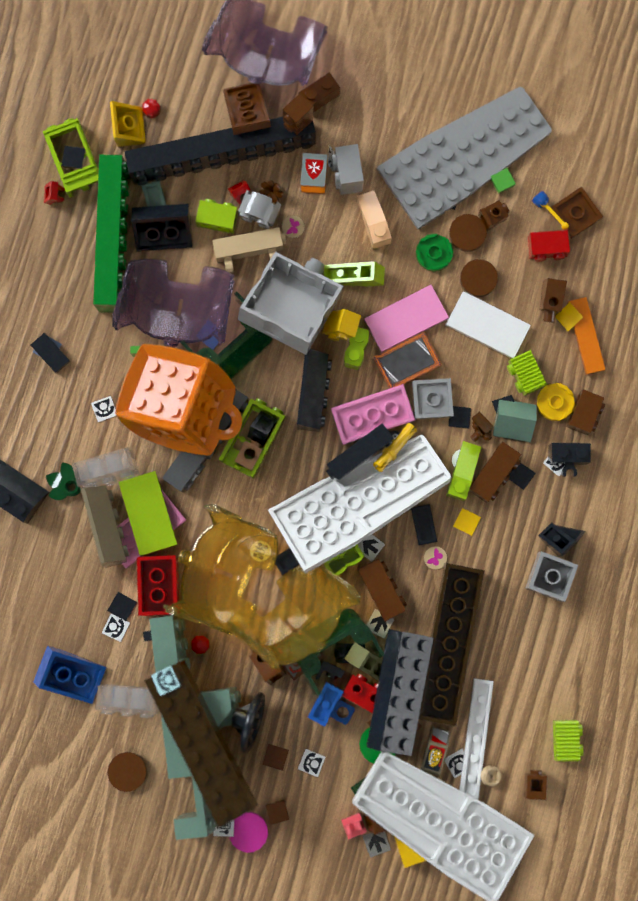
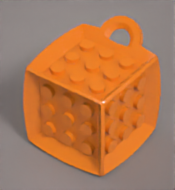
[115,344,242,456]

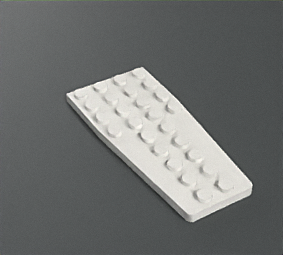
[268,435,451,573]
[353,752,535,901]

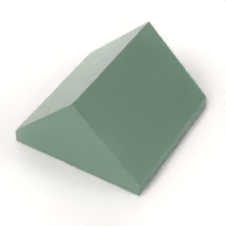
[493,398,537,442]

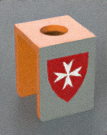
[301,153,327,194]

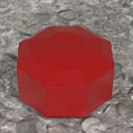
[142,99,161,118]
[191,635,210,654]

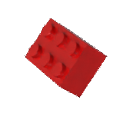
[137,555,180,616]

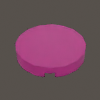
[229,812,268,853]

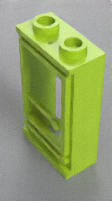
[42,118,99,198]
[219,398,286,479]

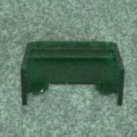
[180,291,273,380]
[289,609,384,696]

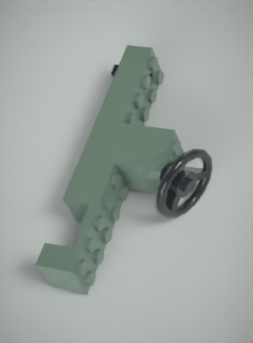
[143,615,265,840]

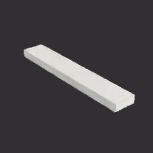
[459,678,494,800]

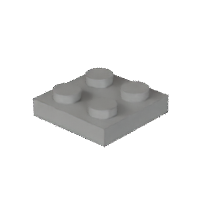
[412,378,454,420]

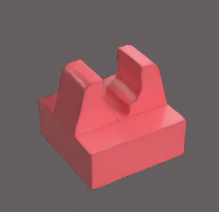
[341,813,367,840]

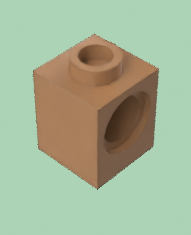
[235,440,263,471]

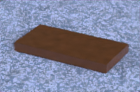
[223,81,271,135]

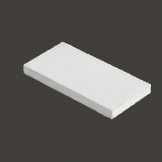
[446,291,531,359]

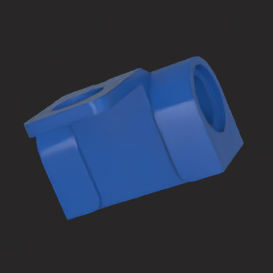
[308,682,355,727]

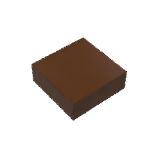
[265,800,290,825]

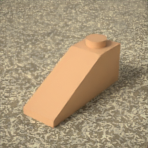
[356,191,392,249]

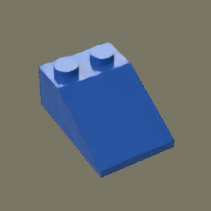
[33,645,106,704]

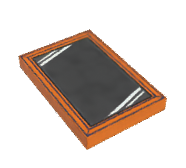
[373,332,441,388]

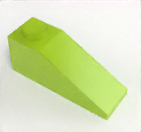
[324,262,385,287]
[446,441,481,501]

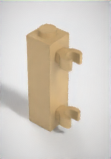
[212,227,286,273]

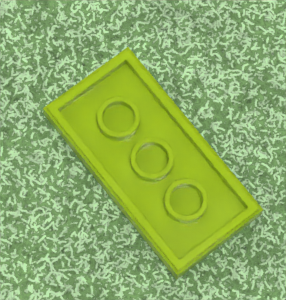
[118,471,178,556]

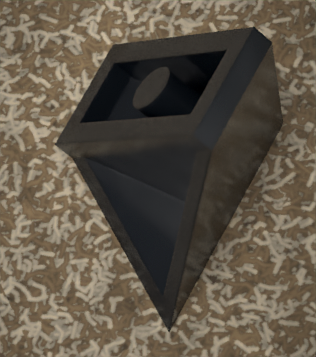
[538,523,586,557]

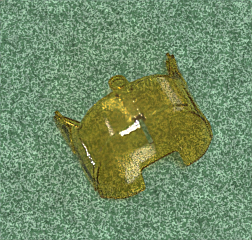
[163,503,278,636]
[225,565,361,670]

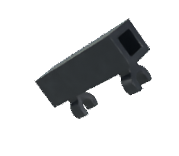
[326,423,394,482]

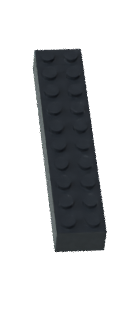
[124,117,316,185]

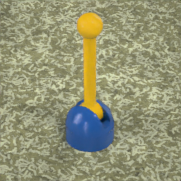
[532,191,569,230]

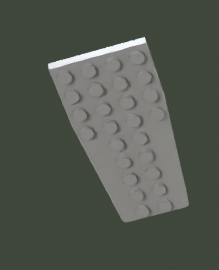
[377,87,552,230]

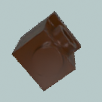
[478,200,509,231]
[524,770,547,800]

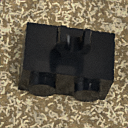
[548,443,591,477]

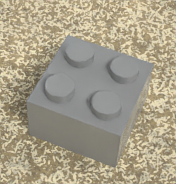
[332,144,364,195]
[525,551,578,602]

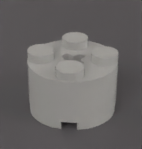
[238,190,281,230]

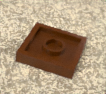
[551,186,603,239]

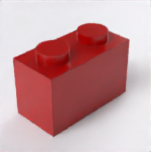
[528,230,570,261]

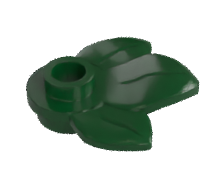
[46,462,82,500]

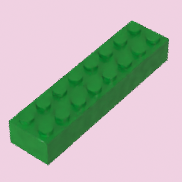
[93,154,130,313]

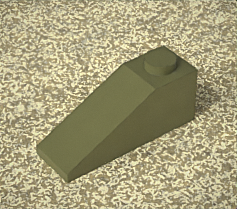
[345,643,383,681]

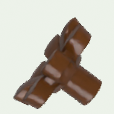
[259,180,283,204]
[470,421,492,442]

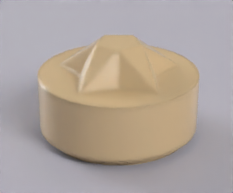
[481,766,501,787]

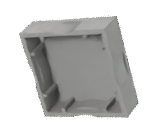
[238,252,343,355]

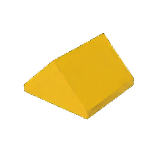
[110,101,146,147]

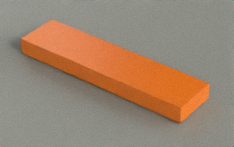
[567,297,605,375]

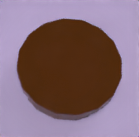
[449,214,487,252]
[460,259,498,297]
[107,752,147,792]

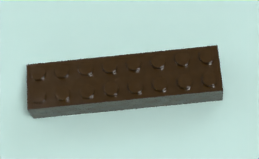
[419,563,485,726]
[144,660,258,828]

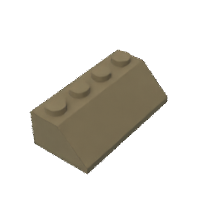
[81,486,129,568]

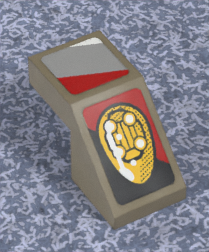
[421,726,451,776]

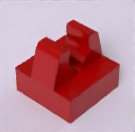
[227,180,251,204]
[44,181,65,205]

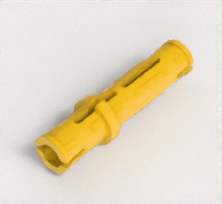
[373,423,417,472]

